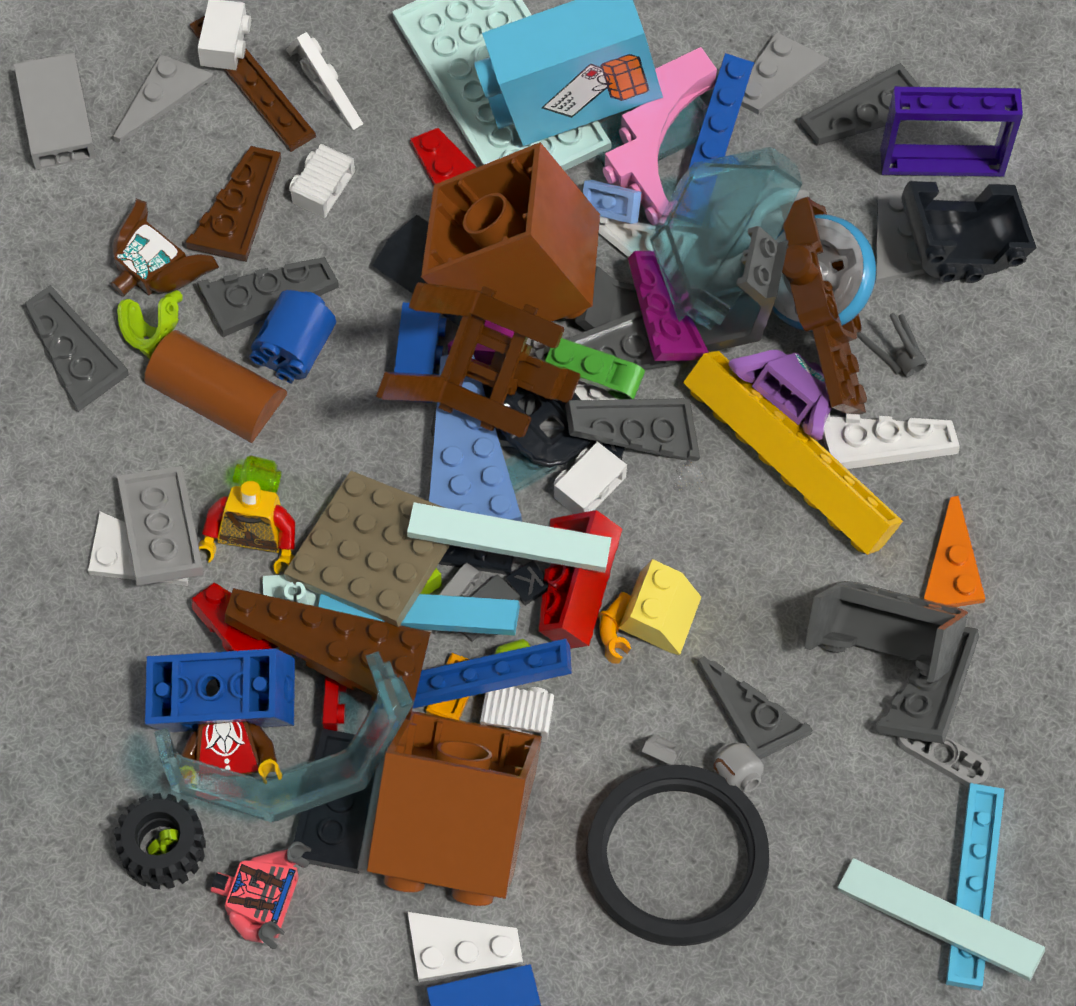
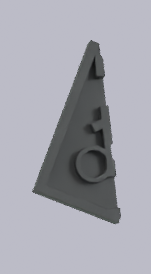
[698,656,813,759]

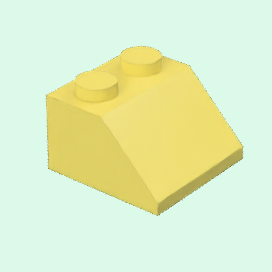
[618,559,701,655]

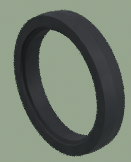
[586,765,770,946]

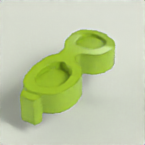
[148,829,180,855]

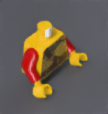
[198,481,295,574]

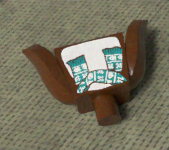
[111,198,219,297]

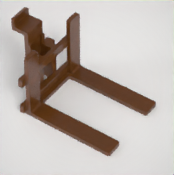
[376,282,580,437]

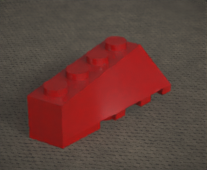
[539,510,622,649]

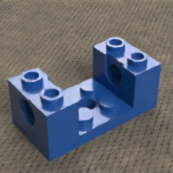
[145,649,295,732]

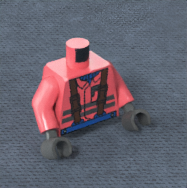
[211,841,311,949]

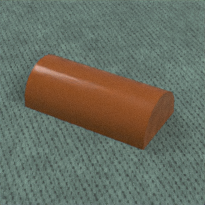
[145,330,287,443]

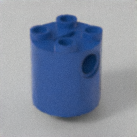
[249,290,337,384]

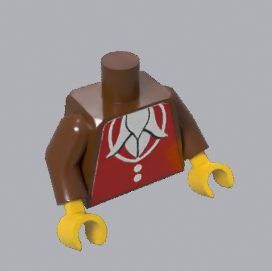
[174,721,282,793]

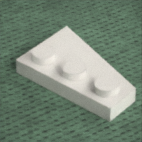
[88,511,189,586]
[408,912,523,982]

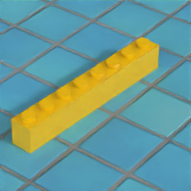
[683,351,903,555]

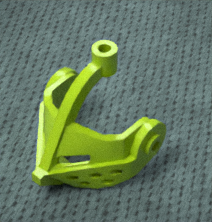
[117,290,183,359]

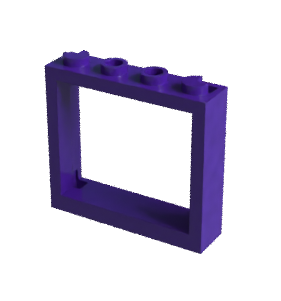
[880,86,1023,177]

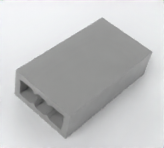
[14,53,96,170]

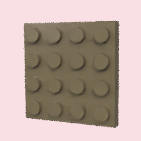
[284,471,450,627]

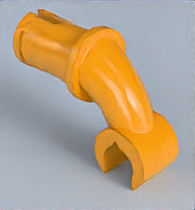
[598,592,631,664]

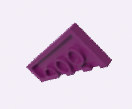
[628,251,709,361]

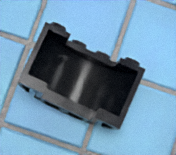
[901,181,1037,283]

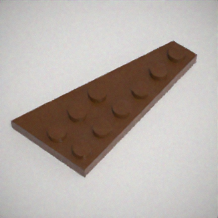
[224,588,431,720]

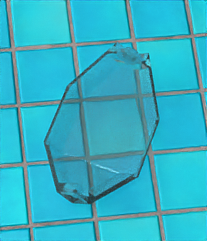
[650,147,803,330]

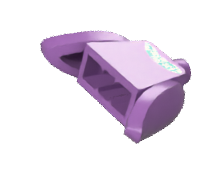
[729,350,832,441]

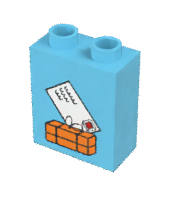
[474,0,663,146]

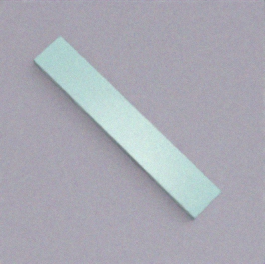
[407,502,611,573]
[838,858,1045,981]

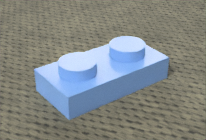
[583,180,642,224]

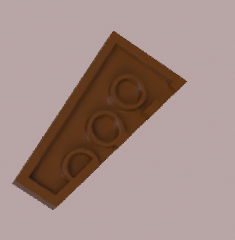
[185,146,281,262]

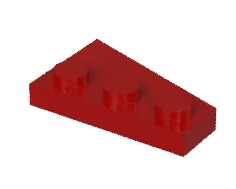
[192,582,278,651]

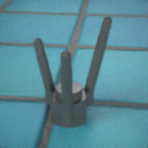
[857,313,928,377]

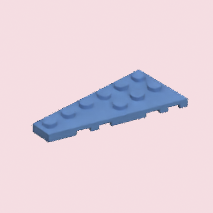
[429,354,522,522]

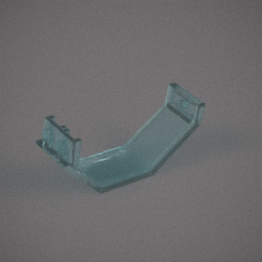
[154,651,414,823]

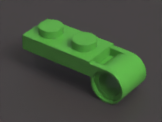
[545,338,645,399]

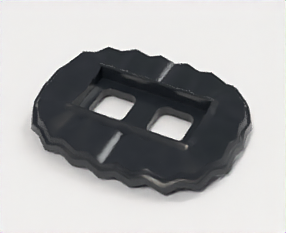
[489,386,590,468]

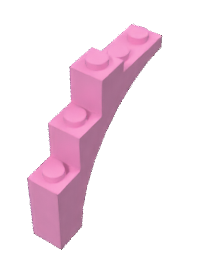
[603,47,717,229]

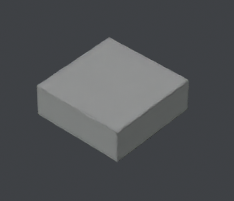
[642,734,683,765]

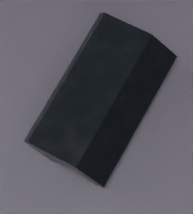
[372,215,463,326]

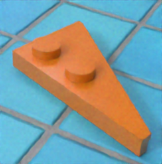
[924,496,986,607]

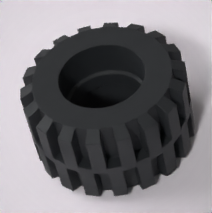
[114,793,206,890]

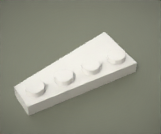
[823,413,960,469]

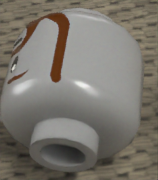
[713,743,764,793]

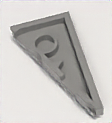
[113,55,214,143]

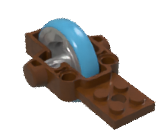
[772,196,876,415]

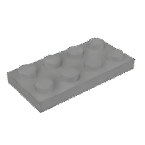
[117,466,203,586]

